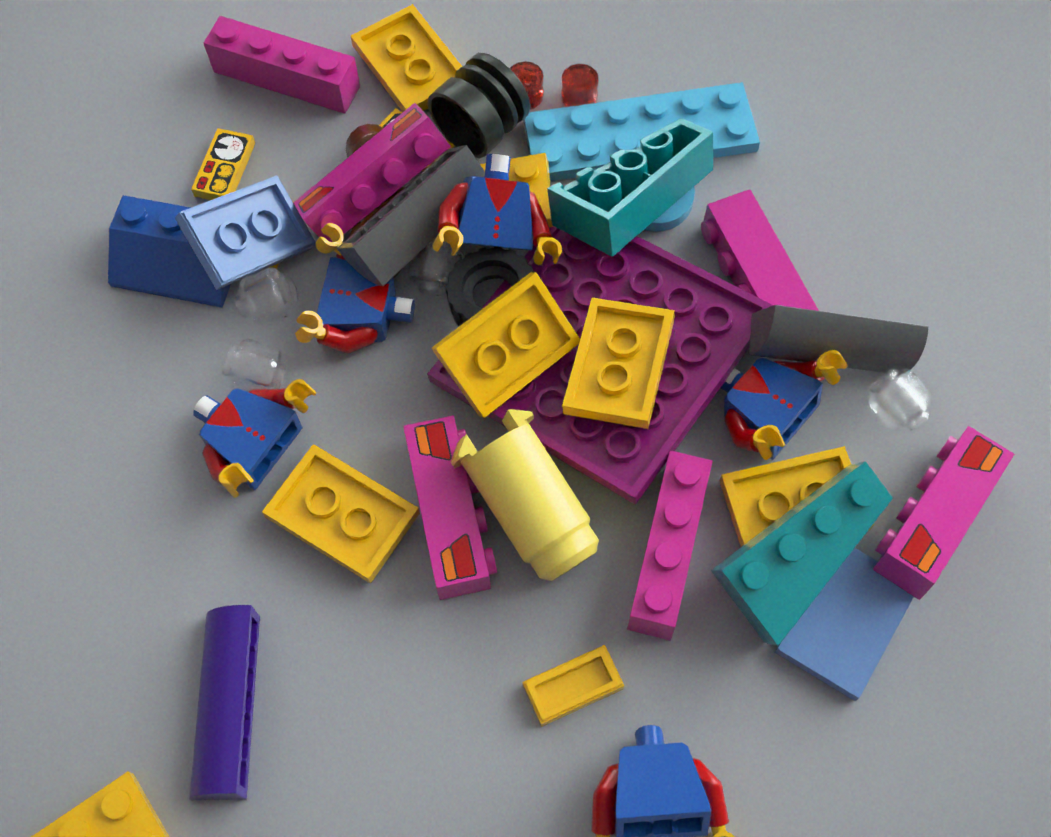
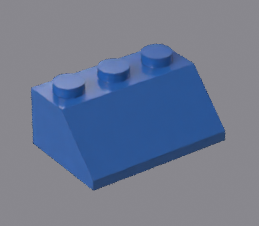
[108,195,231,308]

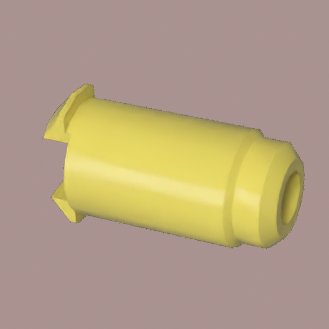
[451,409,599,581]

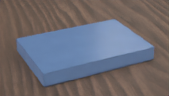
[175,175,316,290]
[775,548,914,701]

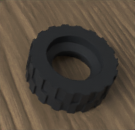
[445,247,534,326]

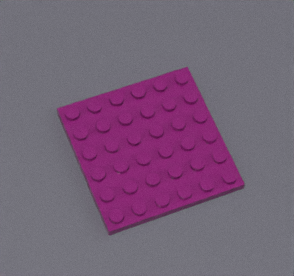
[427,226,773,505]

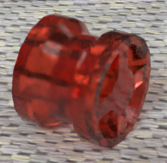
[510,61,544,110]
[561,64,599,107]

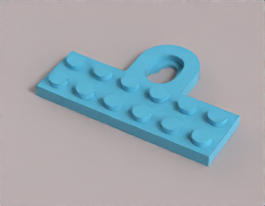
[523,82,760,232]

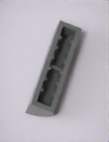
[337,145,485,286]
[749,305,928,375]

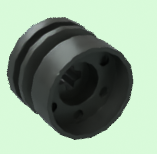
[427,52,531,159]

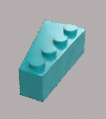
[547,118,713,257]
[711,461,893,646]

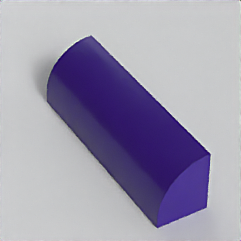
[189,605,260,800]

